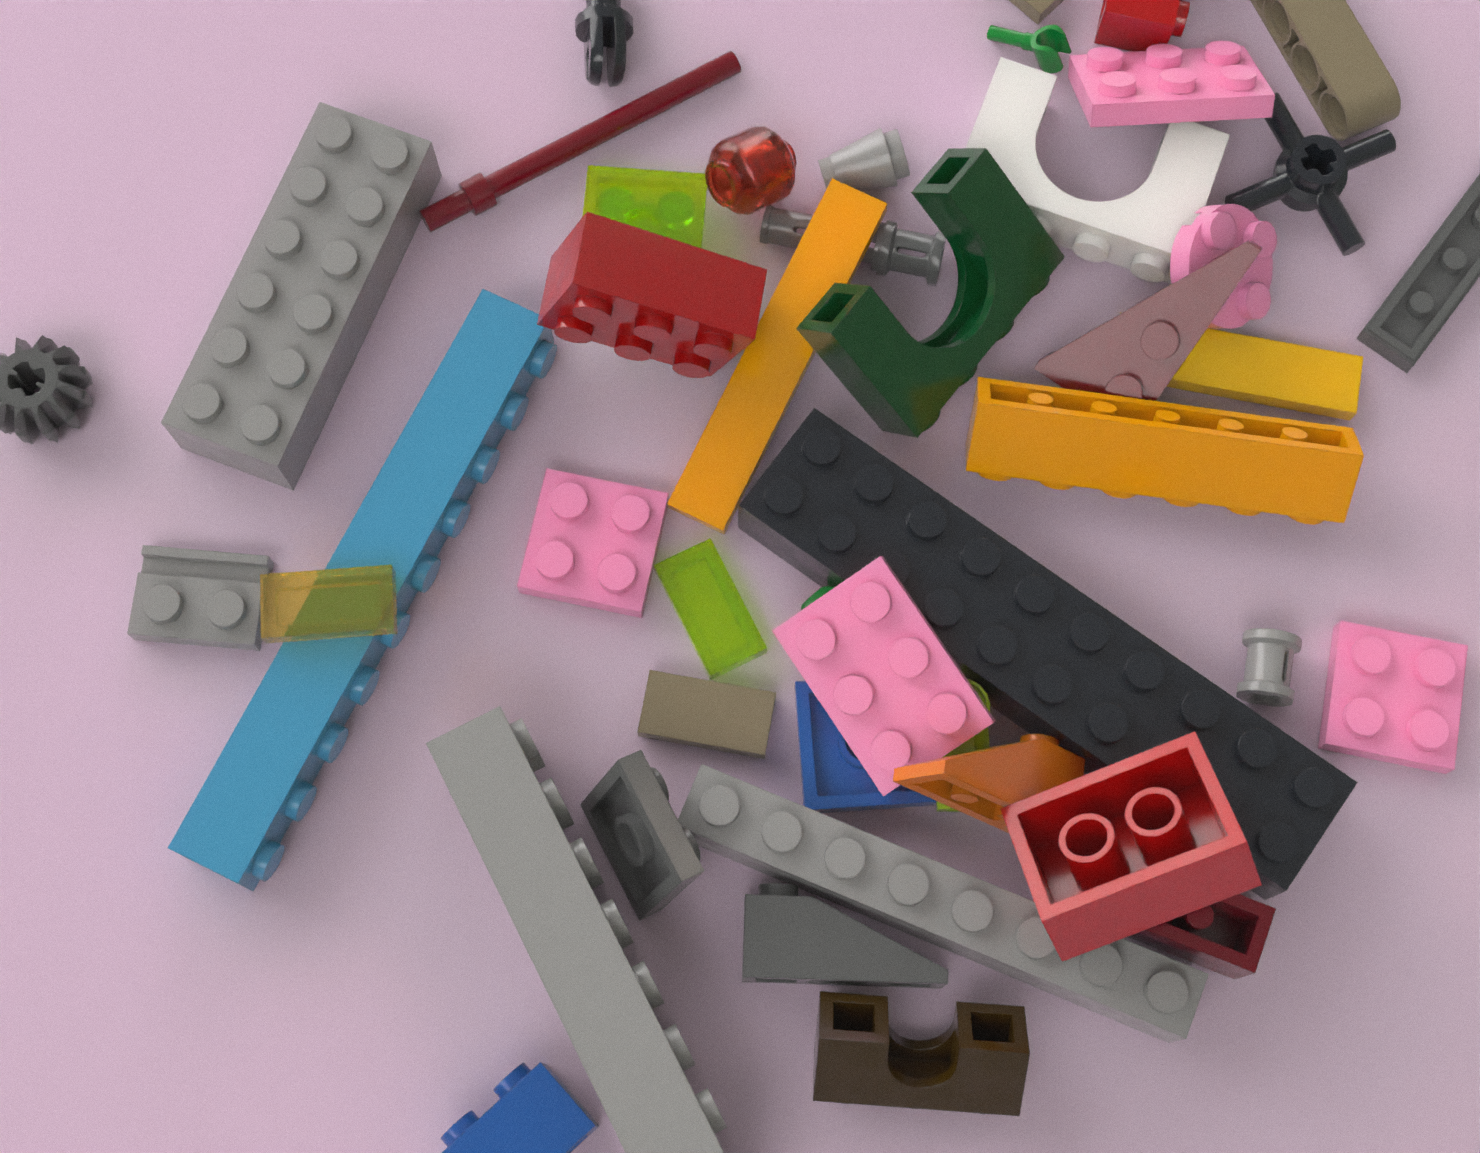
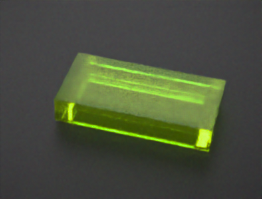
[654,538,767,680]

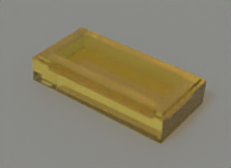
[260,565,398,644]

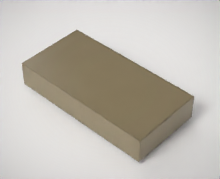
[637,670,776,759]

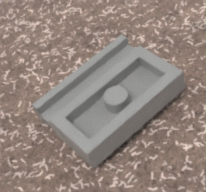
[127,545,274,651]

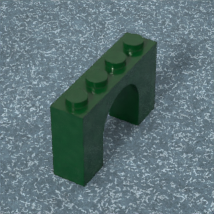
[796,148,1065,438]

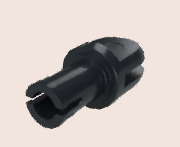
[575,0,634,87]

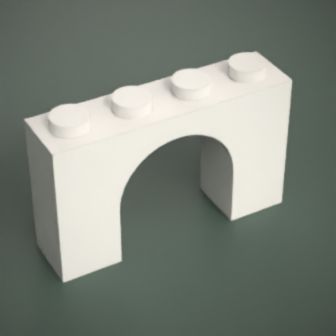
[966,57,1230,284]

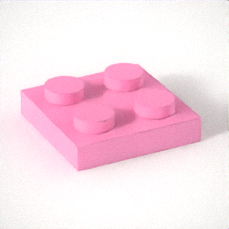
[517,468,669,618]
[1318,621,1468,774]

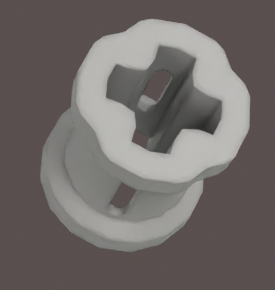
[1236,628,1302,707]

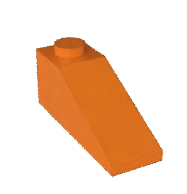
[893,734,1085,833]

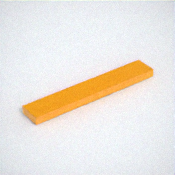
[667,178,887,534]

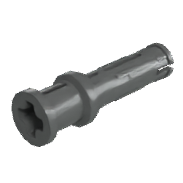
[760,205,946,286]

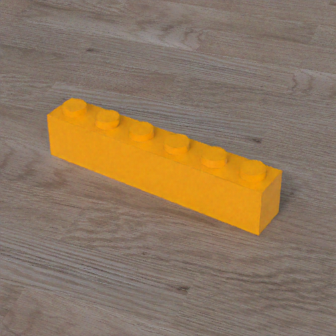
[965,377,1364,525]

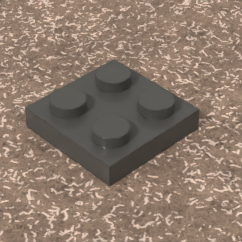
[580,750,705,920]

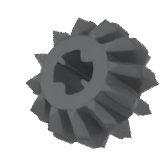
[0,335,93,444]

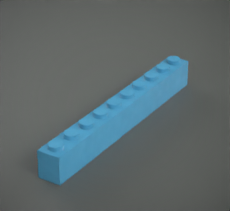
[168,289,557,892]

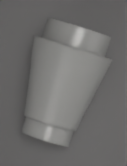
[818,128,910,190]

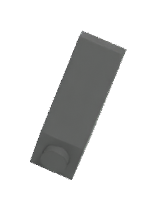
[742,883,948,989]

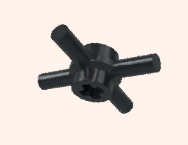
[1225,92,1396,256]

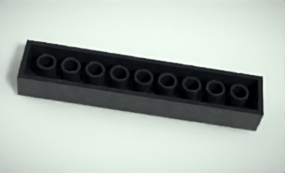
[738,408,1358,900]

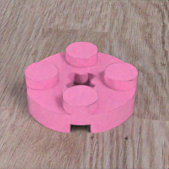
[1170,204,1277,329]

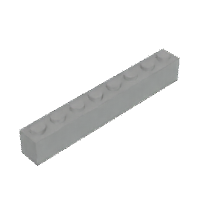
[678,764,1209,1043]

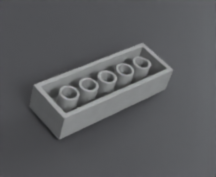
[161,102,442,491]

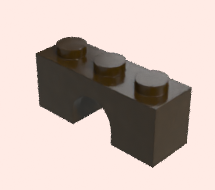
[813,991,1030,1116]

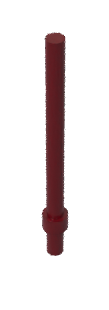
[419,51,741,233]

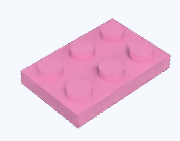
[1068,41,1275,127]
[772,556,995,796]

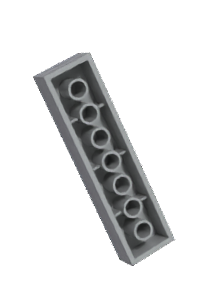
[426,706,727,1153]

